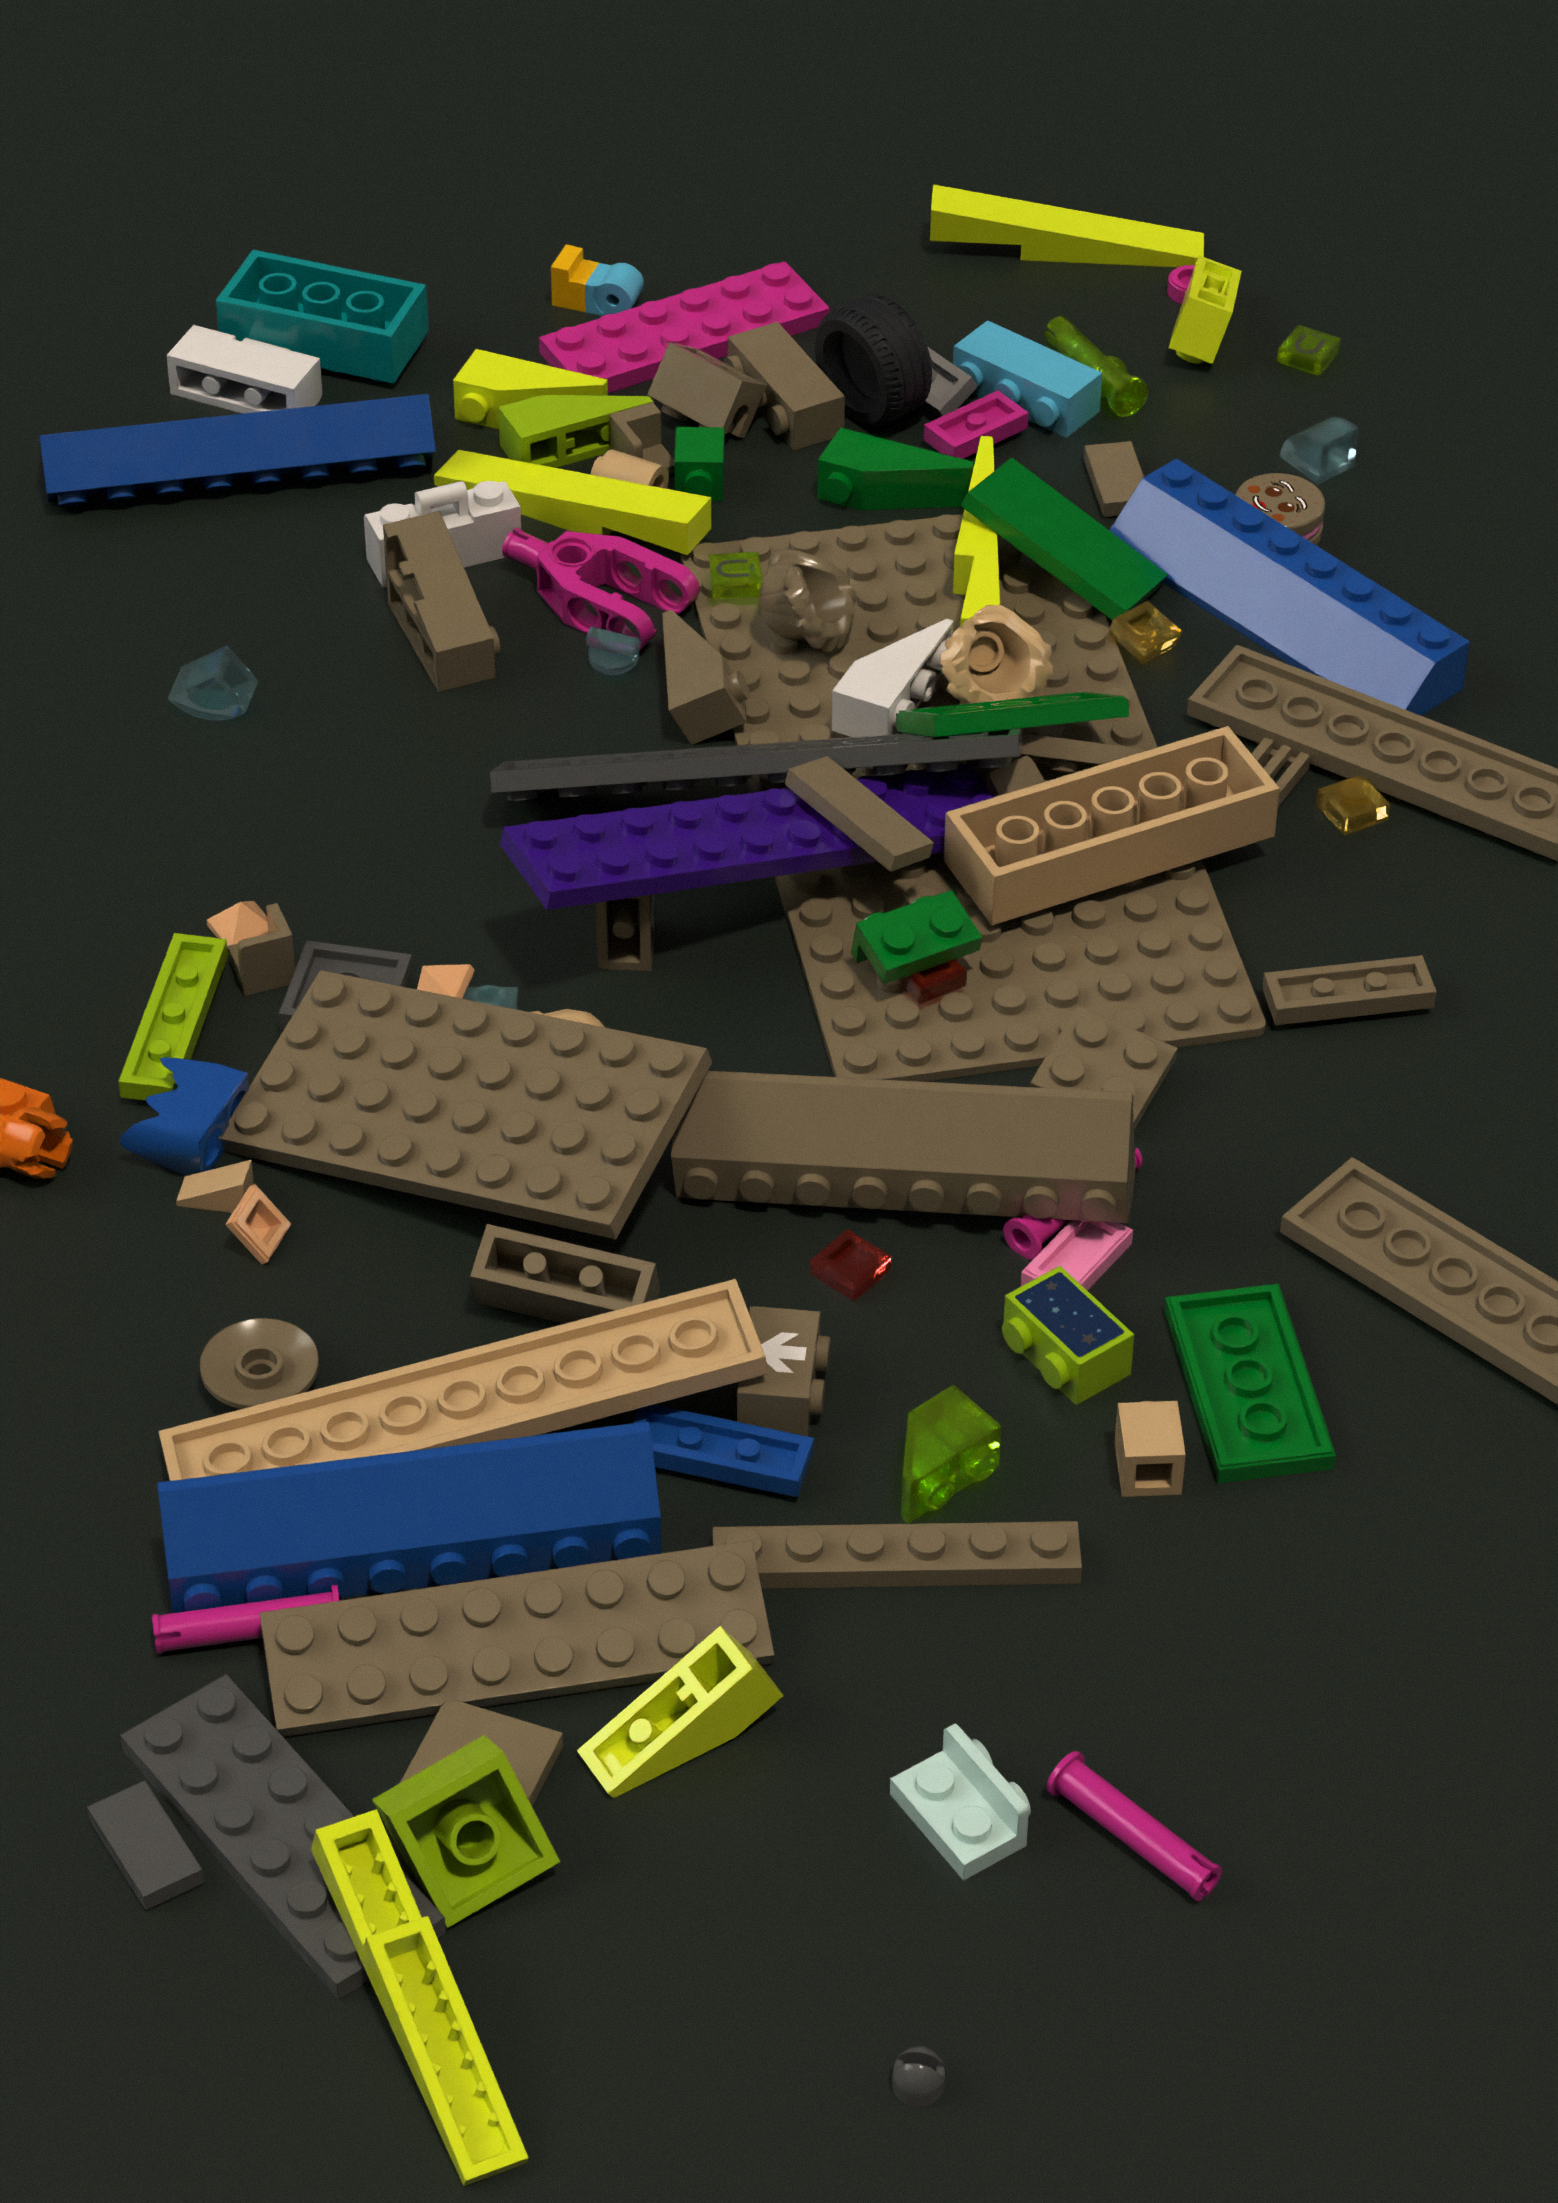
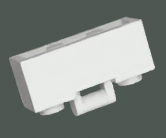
[166,325,322,414]
[364,481,521,588]

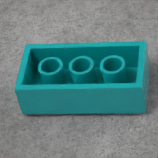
[216,249,429,383]

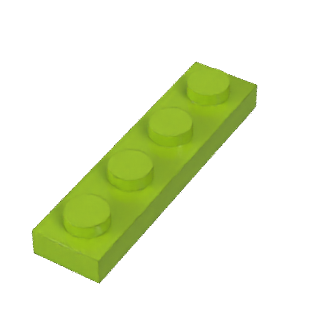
[118,933,228,1101]

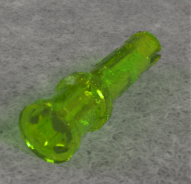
[1044,316,1148,417]

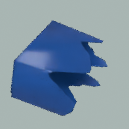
[120,1057,249,1176]

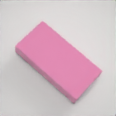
[1021,1220,1133,1291]

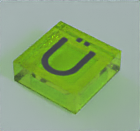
[1277,325,1341,376]
[709,552,762,599]

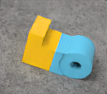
[551,244,645,316]

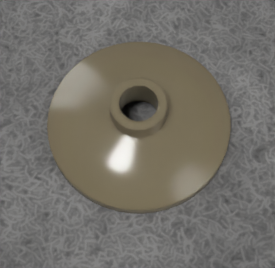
[200,1318,319,1409]

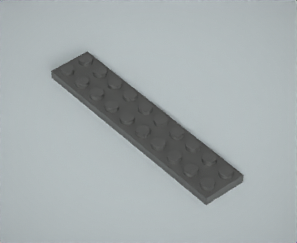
[490,728,1023,801]

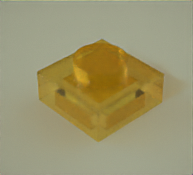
[1108,601,1182,664]
[1316,775,1390,835]

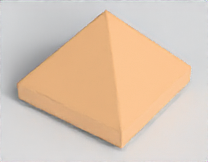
[207,901,269,946]
[417,964,475,998]
[225,1184,291,1264]

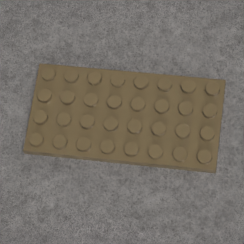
[218,970,712,1239]

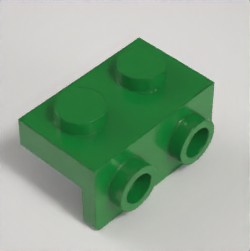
[851,890,983,984]

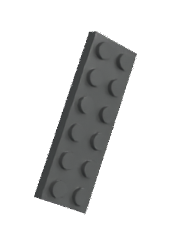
[120,1674,446,2000]

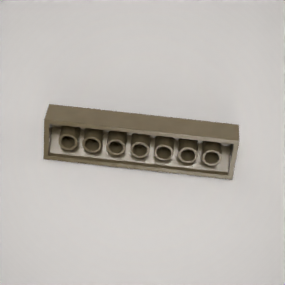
[671,1071,1135,1223]

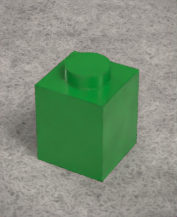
[674,427,724,502]

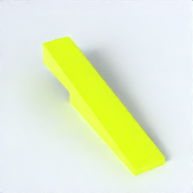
[930,184,1204,267]
[953,435,1000,626]
[434,450,711,555]
[311,1809,529,2186]

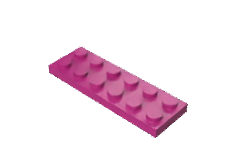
[539,261,830,393]

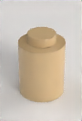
[591,449,669,489]

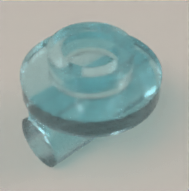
[586,626,641,675]

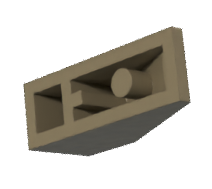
[662,610,750,745]

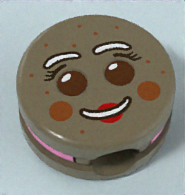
[1235,473,1325,546]

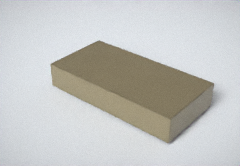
[1083,441,1144,517]

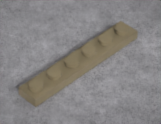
[713,1521,1082,1589]

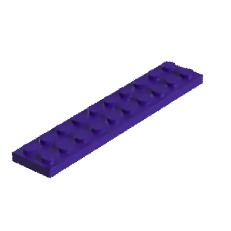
[500,763,995,910]

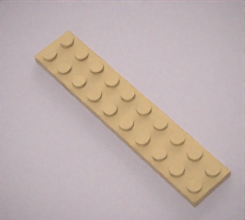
[158,1279,768,1481]

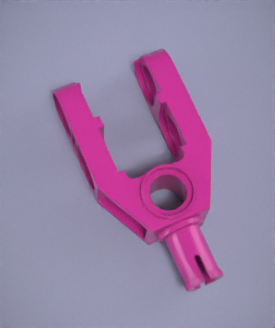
[502,528,700,653]

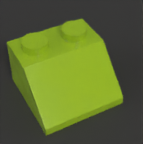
[372,1735,560,1928]

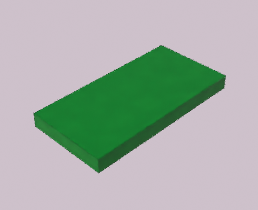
[961,458,1168,624]
[896,691,1129,737]
[1164,1284,1336,1484]

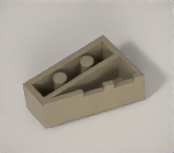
[383,511,501,692]

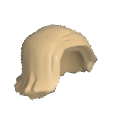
[940,605,1053,704]

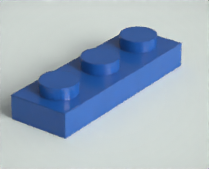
[633,1404,814,1497]

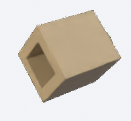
[1114,1401,1186,1497]

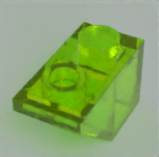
[901,1384,1001,1523]

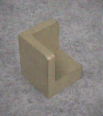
[609,402,675,475]
[228,903,295,996]

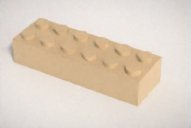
[944,726,1280,925]

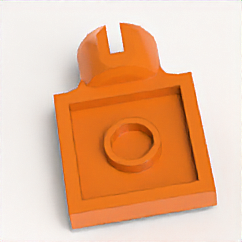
[0,1078,73,1179]

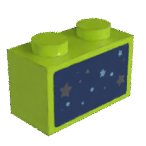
[1002,1266,1134,1405]

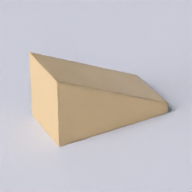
[176,1160,254,1213]

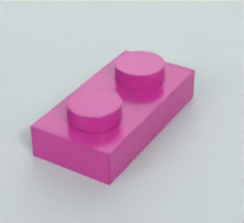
[924,390,1029,459]

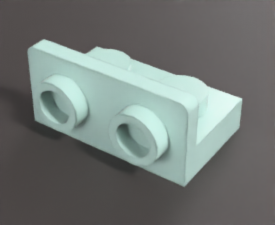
[890,1723,1031,1881]

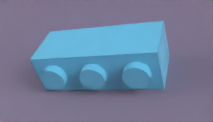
[953,320,1102,438]

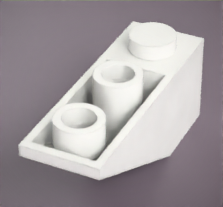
[832,619,954,737]

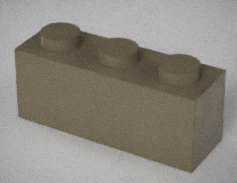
[724,322,845,451]
[470,1224,660,1324]

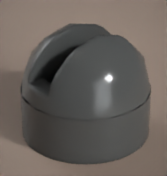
[892,2046,946,2107]

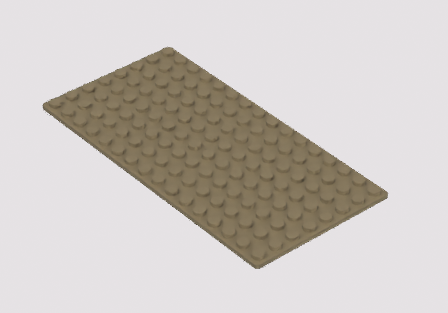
[680,514,1266,1082]

